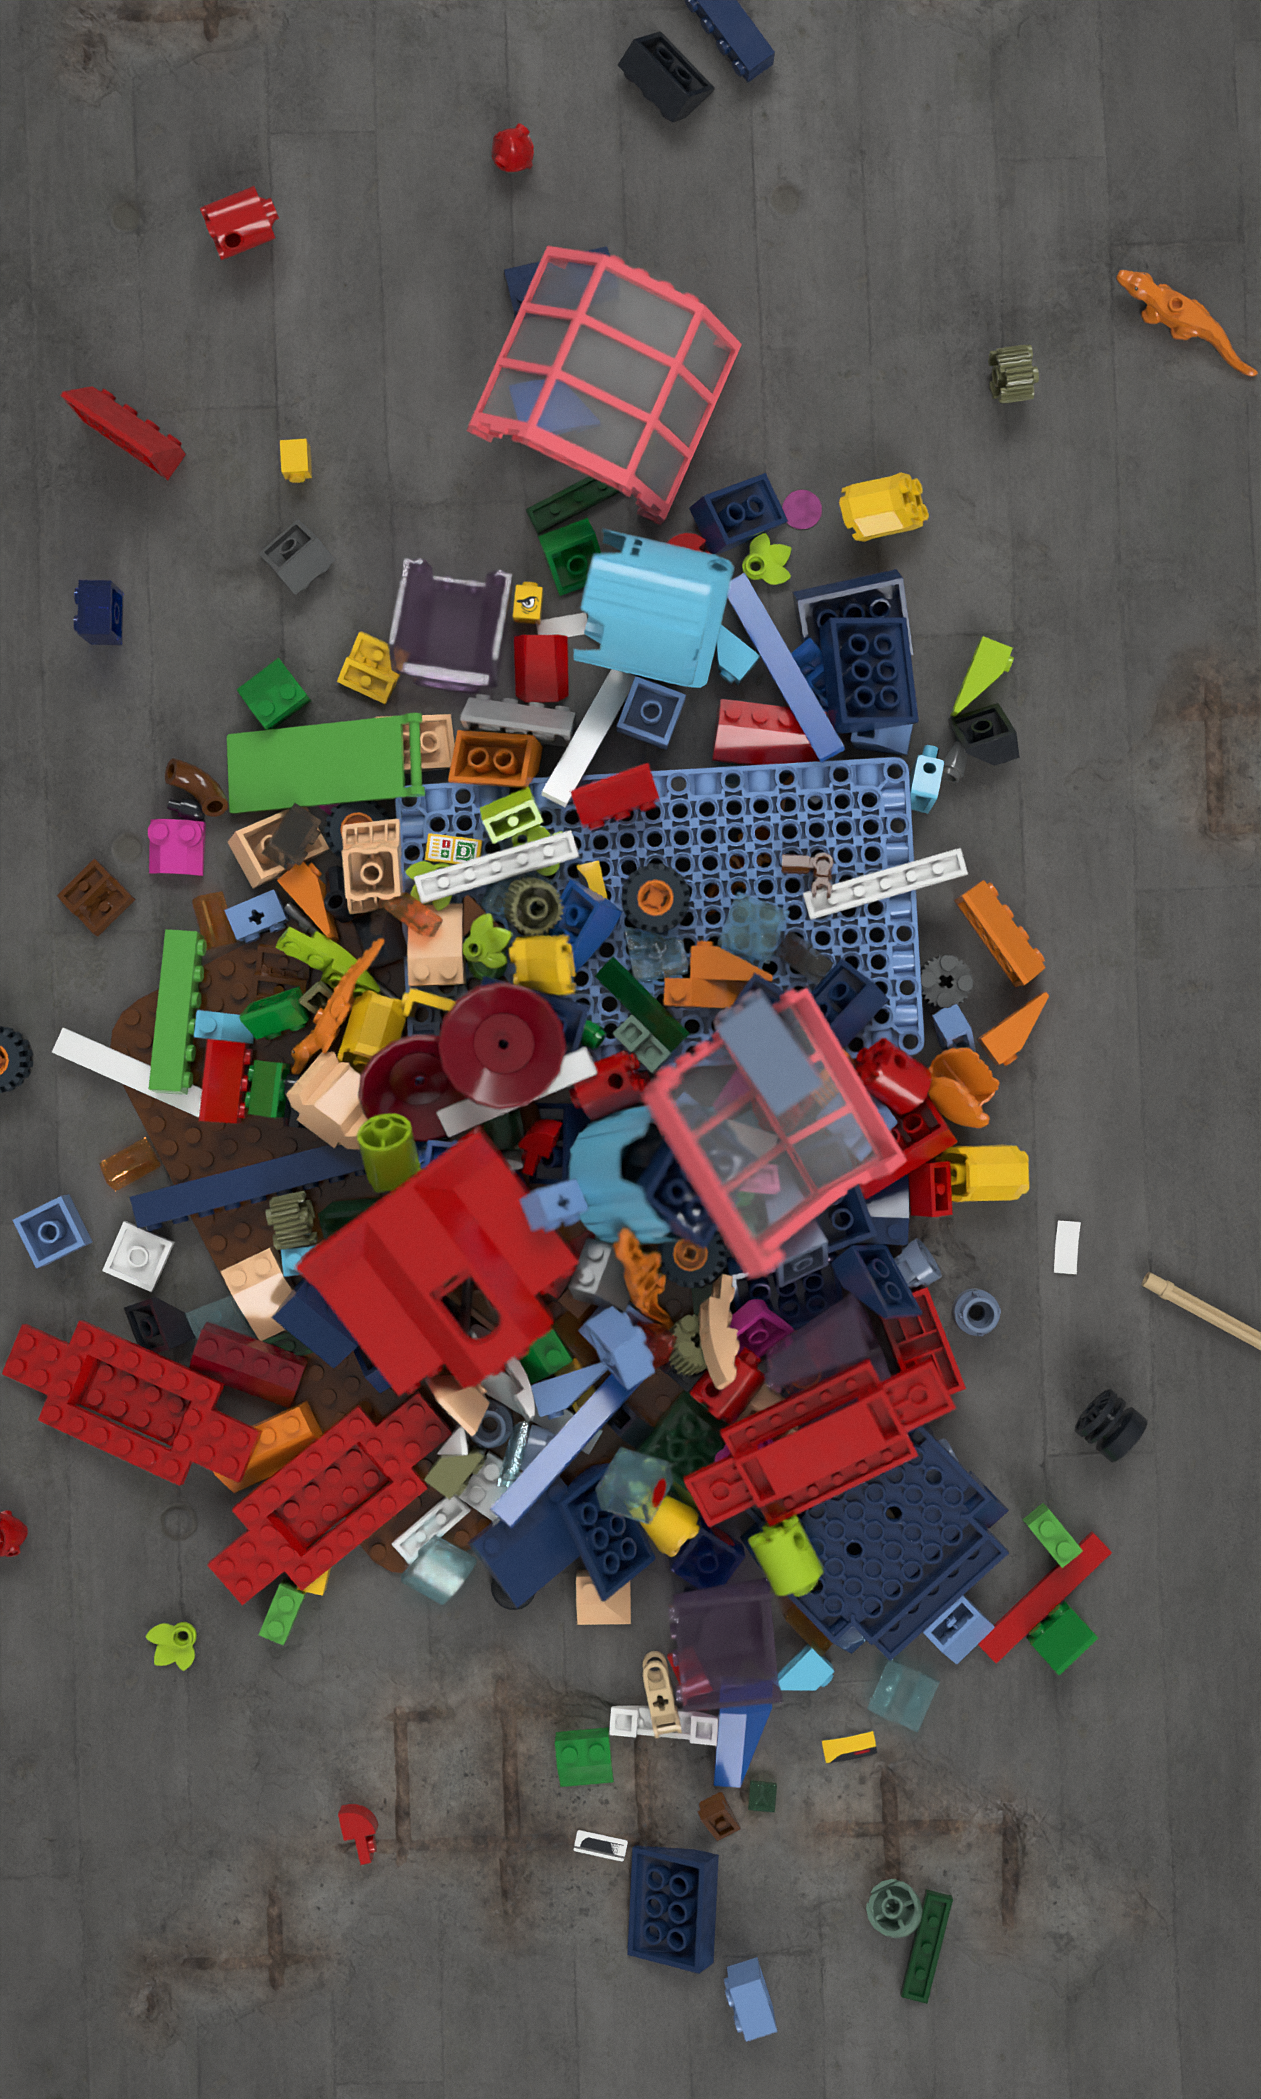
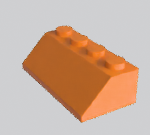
[954,880,1046,987]
[213,1400,323,1493]

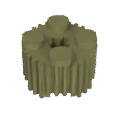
[988,344,1039,404]
[502,877,564,936]
[266,1191,318,1250]
[661,1314,707,1376]

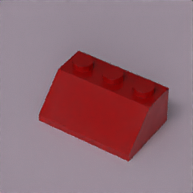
[570,763,660,831]
[199,1039,253,1123]

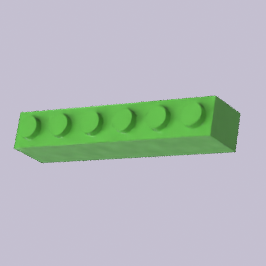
[148,929,207,1095]

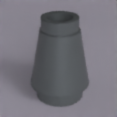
[941,741,968,783]

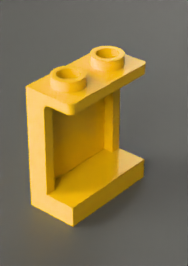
[400,988,456,1018]

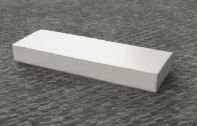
[392,1494,471,1564]

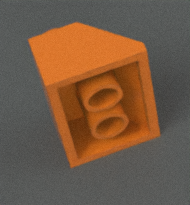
[448,730,543,788]

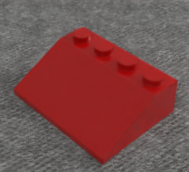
[60,386,186,480]
[822,1094,958,1199]

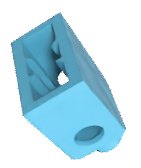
[909,745,944,814]

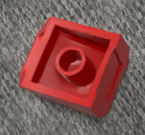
[514,634,569,703]

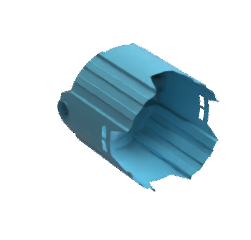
[573,529,734,688]
[569,1101,740,1245]

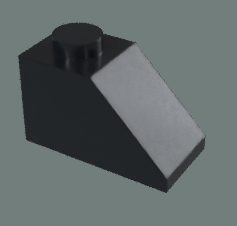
[606,1401,655,1449]

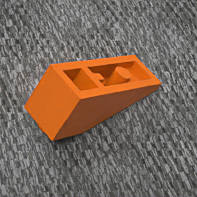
[277,859,339,943]
[690,941,773,982]
[664,978,746,1009]
[977,992,1049,1066]

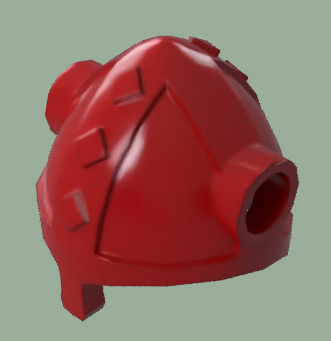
[492,123,534,172]
[0,1511,28,1557]

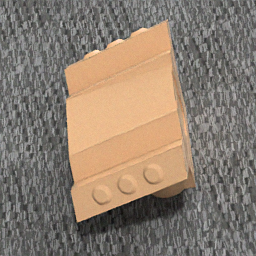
[342,819,403,914]
[287,1052,368,1149]

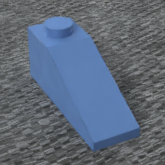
[531,1362,608,1420]

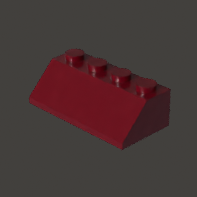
[189,1321,309,1408]

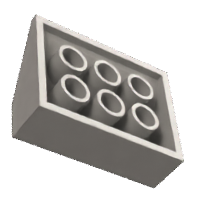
[460,694,576,748]

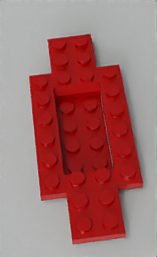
[2,1320,262,1486]
[684,1358,956,1527]
[207,1391,453,1605]

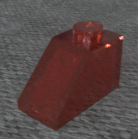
[636,1321,677,1370]

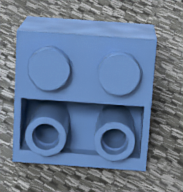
[851,702,917,756]
[923,1595,995,1664]

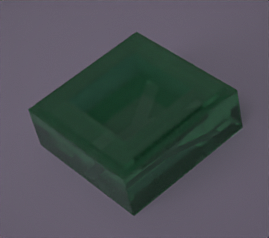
[748,1780,777,1813]

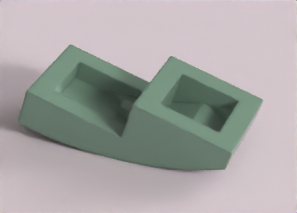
[613,1014,673,1074]

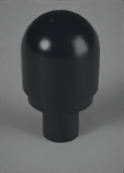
[167,798,205,821]

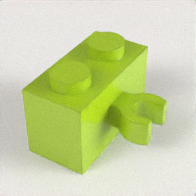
[479,787,543,845]

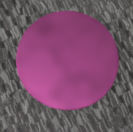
[782,490,822,529]

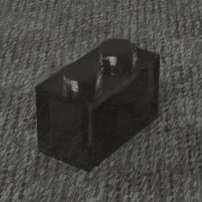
[262,803,322,871]

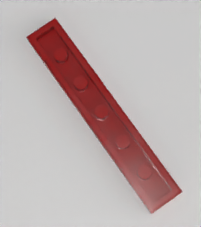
[978,1531,1112,1663]

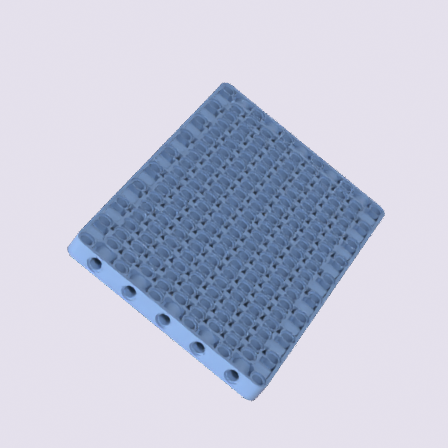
[395,757,924,1080]

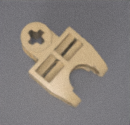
[643,1651,682,1739]

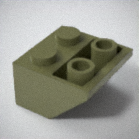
[424,1445,487,1500]

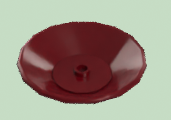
[438,982,566,1110]
[358,1034,467,1142]

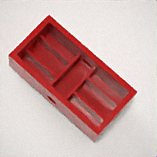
[877,1285,966,1395]

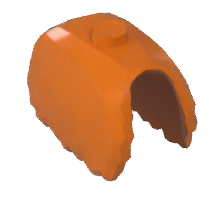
[928,1047,1000,1128]

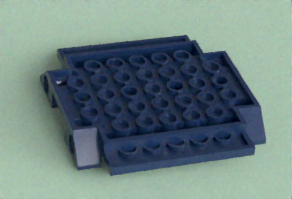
[740,1398,1009,1661]

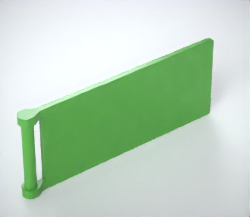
[227,713,425,814]

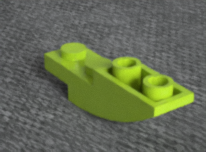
[276,926,380,999]

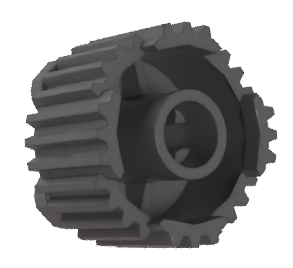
[920,955,973,1009]

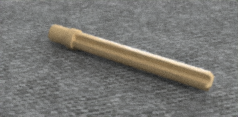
[1142,1272,1261,1350]

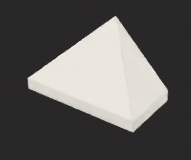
[437,1423,470,1455]

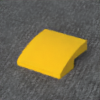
[337,631,410,704]

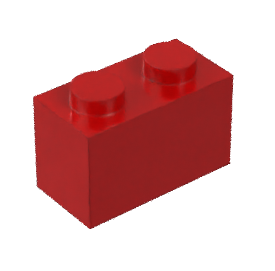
[909,1160,953,1217]

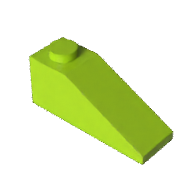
[950,636,1014,717]

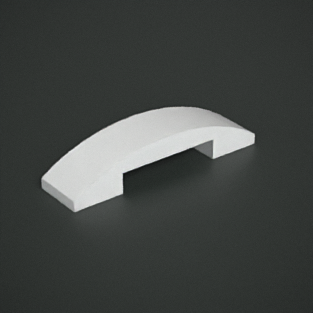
[470,1324,535,1423]
[609,1705,719,1746]

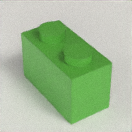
[1022,1503,1083,1568]
[259,1578,307,1645]

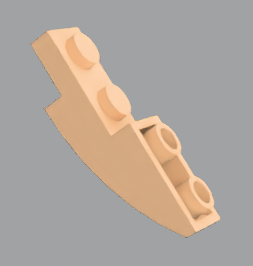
[699,1274,739,1389]

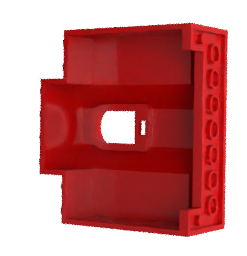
[295,1124,579,1396]

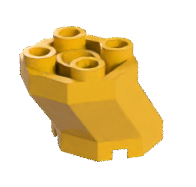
[839,472,929,542]
[509,935,576,995]
[337,990,407,1075]
[935,1144,1029,1202]

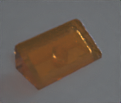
[192,891,237,951]
[381,892,443,937]
[99,1137,161,1191]
[552,1311,598,1368]
[783,1604,833,1657]

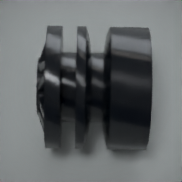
[1074,1389,1148,1462]

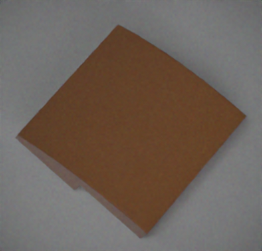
[57,858,136,937]
[251,944,311,1001]

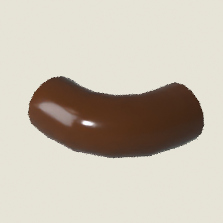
[165,758,228,817]

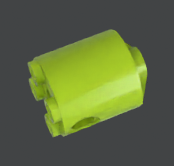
[357,1114,421,1193]
[748,1515,824,1597]

